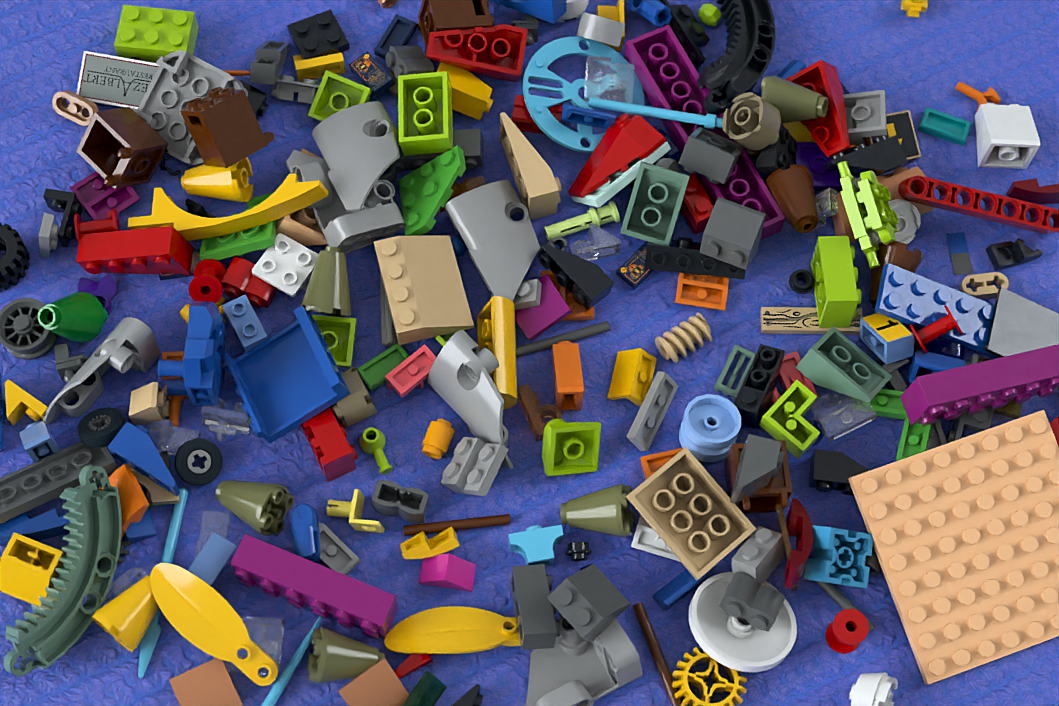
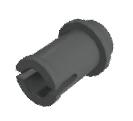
[547,236,567,252]

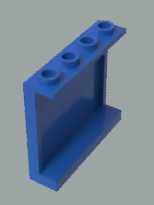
[224,306,351,443]

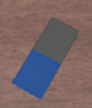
[946,232,973,275]

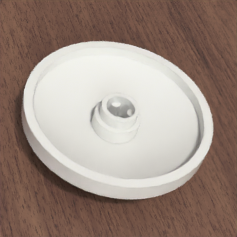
[689,572,797,672]

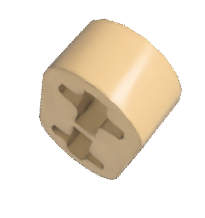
[959,272,1009,299]

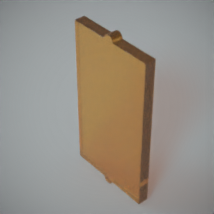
[775,503,798,591]

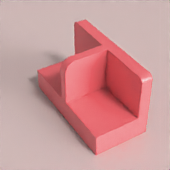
[385,344,436,398]

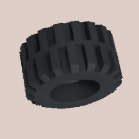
[0,222,30,290]

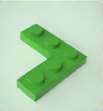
[854,389,932,461]

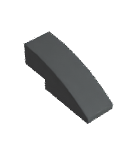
[250,40,290,85]

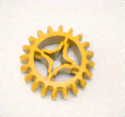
[672,647,747,706]

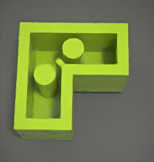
[759,380,820,459]

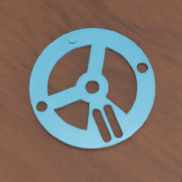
[523,37,645,153]

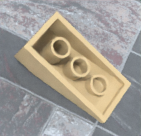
[499,112,562,220]

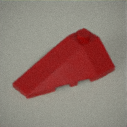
[426,24,528,82]
[785,60,850,158]
[568,113,666,198]

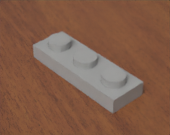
[626,371,678,452]

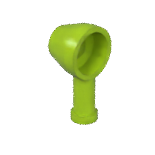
[359,427,393,475]

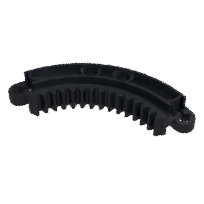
[697,0,775,115]

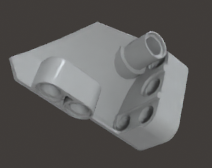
[312,101,400,211]
[286,150,405,254]
[445,180,540,301]
[42,317,161,423]
[427,330,513,469]
[526,614,643,706]

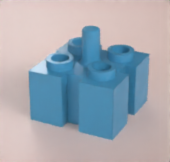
[804,525,873,589]

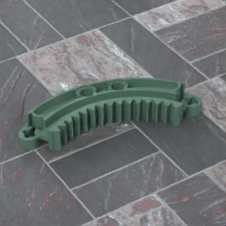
[3,465,122,676]

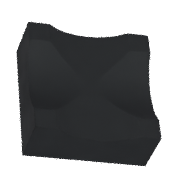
[756,123,797,176]

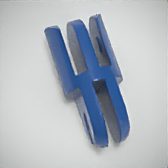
[291,503,321,563]

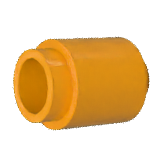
[421,418,455,459]

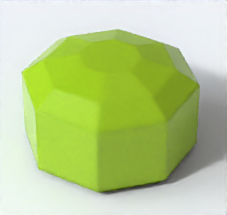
[698,3,722,27]

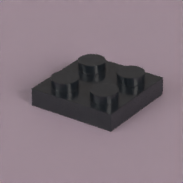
[287,9,350,60]

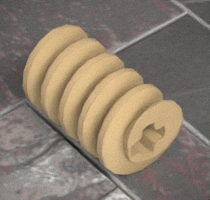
[655,312,712,363]

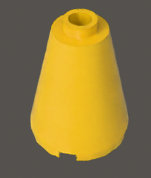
[181,157,253,203]
[92,575,160,652]

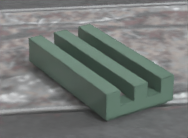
[713,344,756,400]

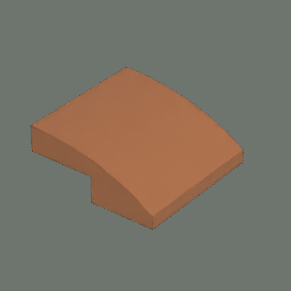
[169,658,244,706]
[338,658,414,706]

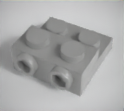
[843,90,887,145]
[441,437,508,496]

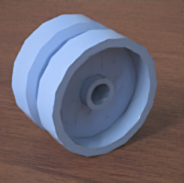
[679,394,741,462]

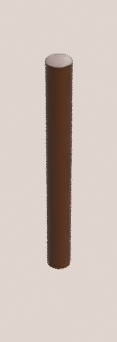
[403,514,510,536]
[632,602,682,706]

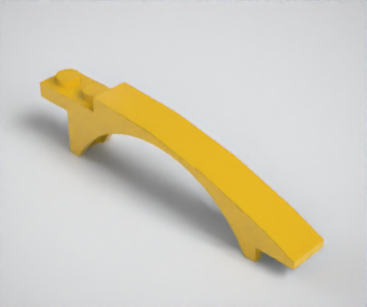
[127,173,328,241]

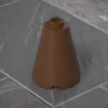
[765,164,818,233]
[869,241,923,309]

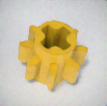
[901,0,928,17]

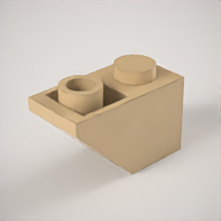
[129,382,170,425]

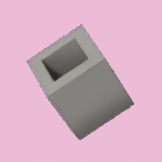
[577,12,625,47]

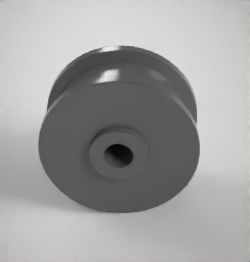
[0,298,58,360]

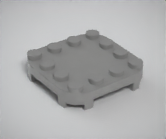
[133,50,248,167]

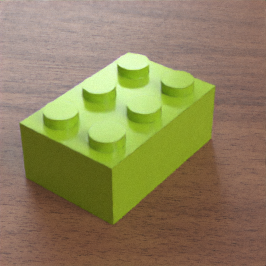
[114,5,199,63]
[398,71,453,156]
[810,236,861,328]

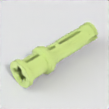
[543,200,620,241]

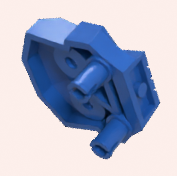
[158,301,225,406]

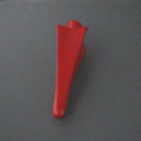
[394,653,433,680]

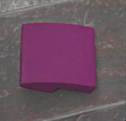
[70,171,140,220]
[515,274,572,341]

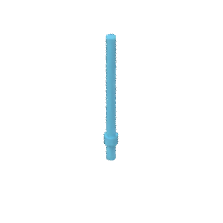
[588,97,723,129]

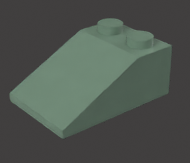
[620,161,690,245]
[795,326,892,403]

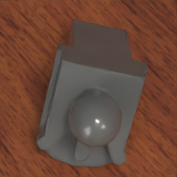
[509,14,538,46]
[54,343,89,384]
[877,356,910,391]

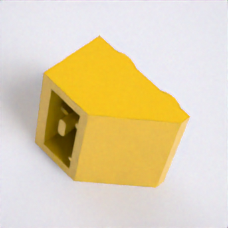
[0,532,66,606]

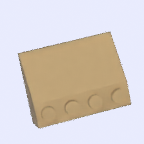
[374,235,474,345]
[626,447,756,580]

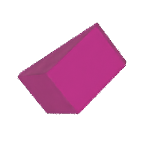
[419,554,476,592]

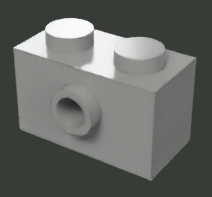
[731,526,784,585]

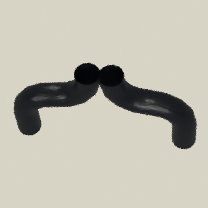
[159,149,181,176]

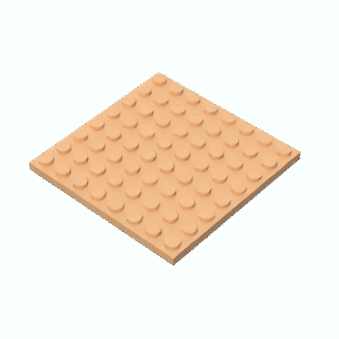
[848,410,1059,685]

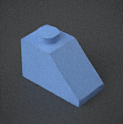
[19,421,60,462]

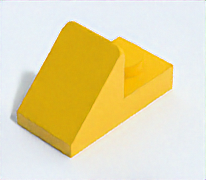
[5,379,48,426]

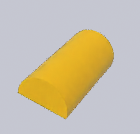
[477,296,517,410]

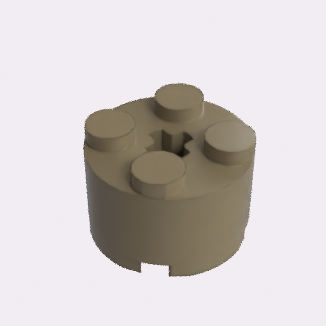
[722,92,781,151]
[332,366,378,428]

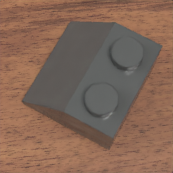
[678,127,744,184]
[699,197,766,270]
[730,434,784,504]
[547,564,631,642]

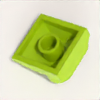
[308,70,372,121]
[312,315,357,368]
[542,418,601,476]

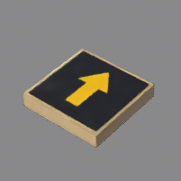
[866,110,921,161]

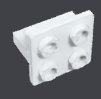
[252,233,319,297]

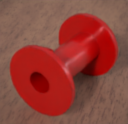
[74,208,122,243]
[189,259,226,303]
[909,305,963,354]
[825,609,869,654]

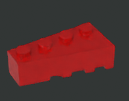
[76,226,195,275]
[301,405,358,482]

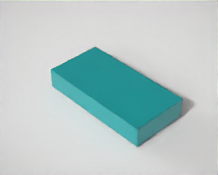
[917,107,972,146]

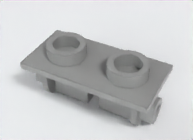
[271,75,320,104]

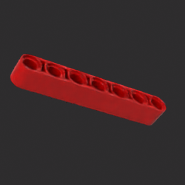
[898,175,1059,234]

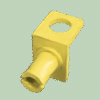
[327,489,384,533]

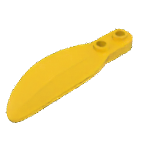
[150,563,279,686]
[384,606,521,654]

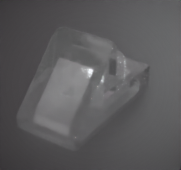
[569,223,621,261]
[148,419,201,458]

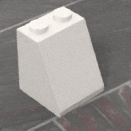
[975,103,1040,169]

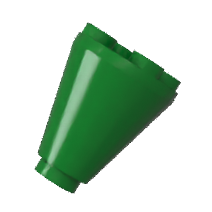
[37,292,108,343]

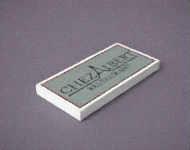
[76,51,159,109]

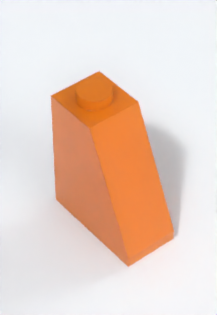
[552,341,584,411]

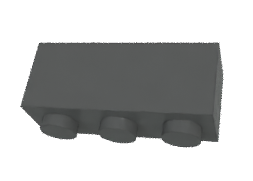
[510,564,561,650]

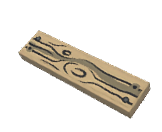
[760,307,862,335]

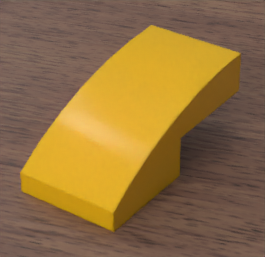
[400,526,460,559]

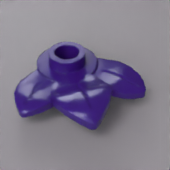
[78,274,117,315]

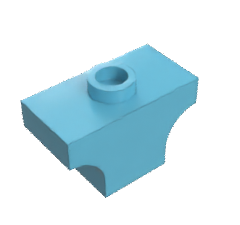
[508,525,563,566]

